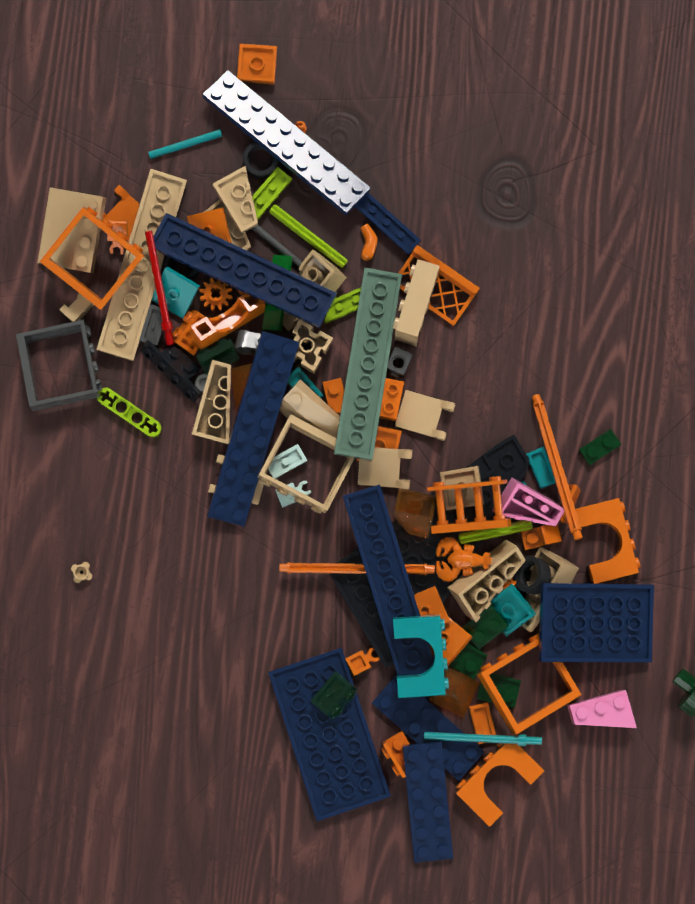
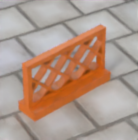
[399,245,480,326]

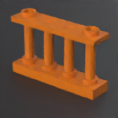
[427,476,512,534]

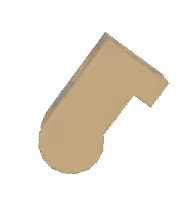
[59,293,94,322]

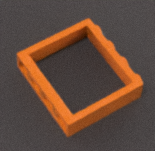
[40,207,145,310]
[477,633,582,735]

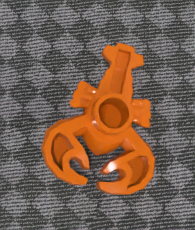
[435,537,492,582]

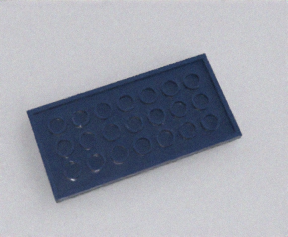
[268,647,391,821]

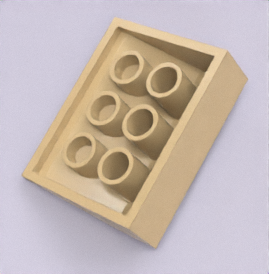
[37,187,106,273]

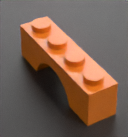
[190,293,265,350]

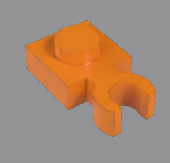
[107,220,128,255]
[345,647,380,677]

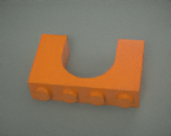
[575,498,641,584]
[455,743,544,827]

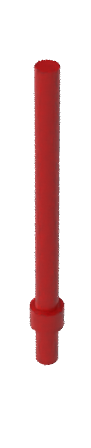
[145,231,174,345]

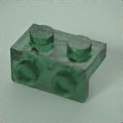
[197,338,240,375]

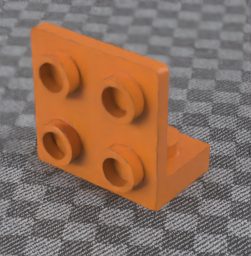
[381,731,410,778]

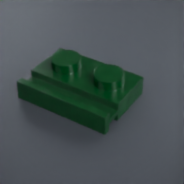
[462,604,509,650]
[449,644,488,679]
[477,673,521,708]

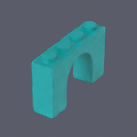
[393,614,449,698]

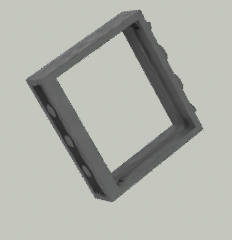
[16,320,102,411]

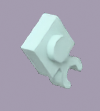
[275,481,311,508]

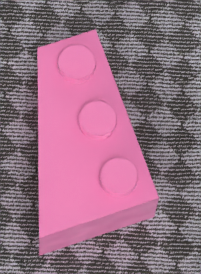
[492,478,564,526]
[567,690,637,728]

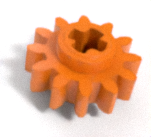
[199,278,233,311]

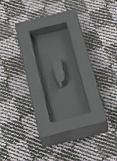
[139,304,169,347]

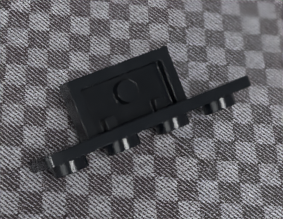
[140,340,201,403]

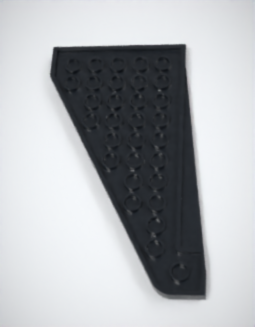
[329,434,529,668]

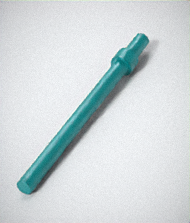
[424,732,542,746]

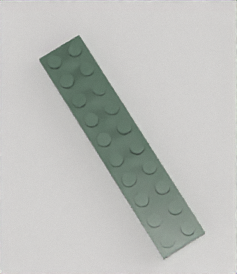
[334,268,402,461]

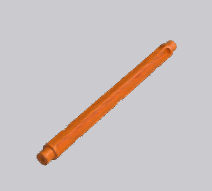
[532,394,583,540]
[279,562,435,575]

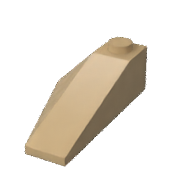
[279,380,340,438]

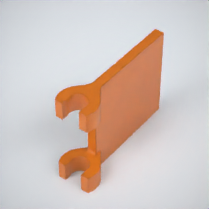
[103,185,140,242]

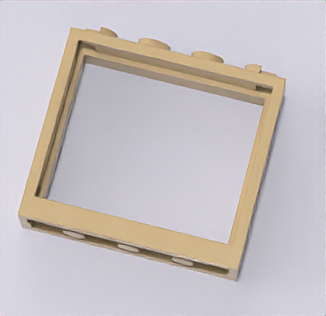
[257,414,354,514]

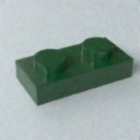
[579,429,622,466]

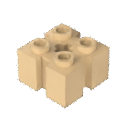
[292,319,333,374]

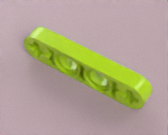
[97,388,162,438]

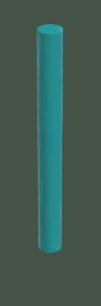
[148,129,222,159]

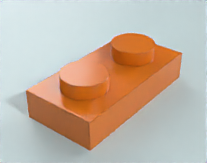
[322,378,344,416]

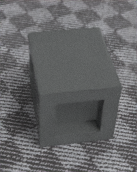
[387,347,413,378]

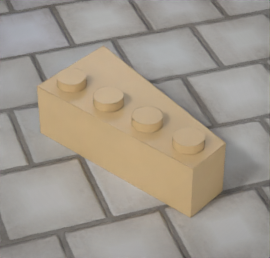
[393,260,440,347]
[192,360,231,444]
[447,540,526,622]

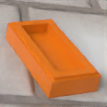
[469,702,496,745]

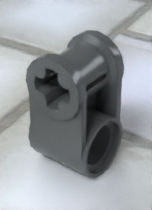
[234,330,261,356]

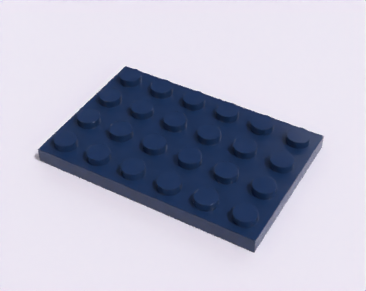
[539,583,654,662]

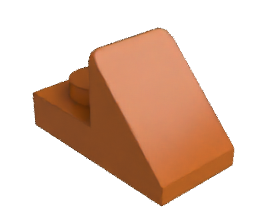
[520,523,562,550]

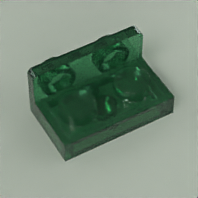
[311,671,358,719]

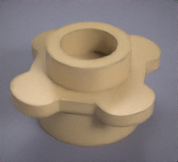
[71,562,92,583]

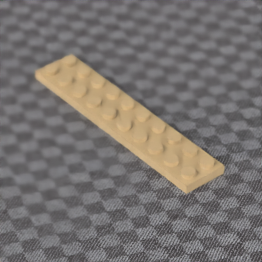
[96,169,187,361]

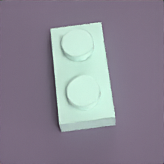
[264,444,307,479]

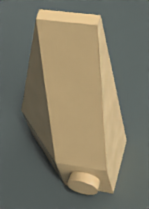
[283,249,347,331]
[521,547,579,632]

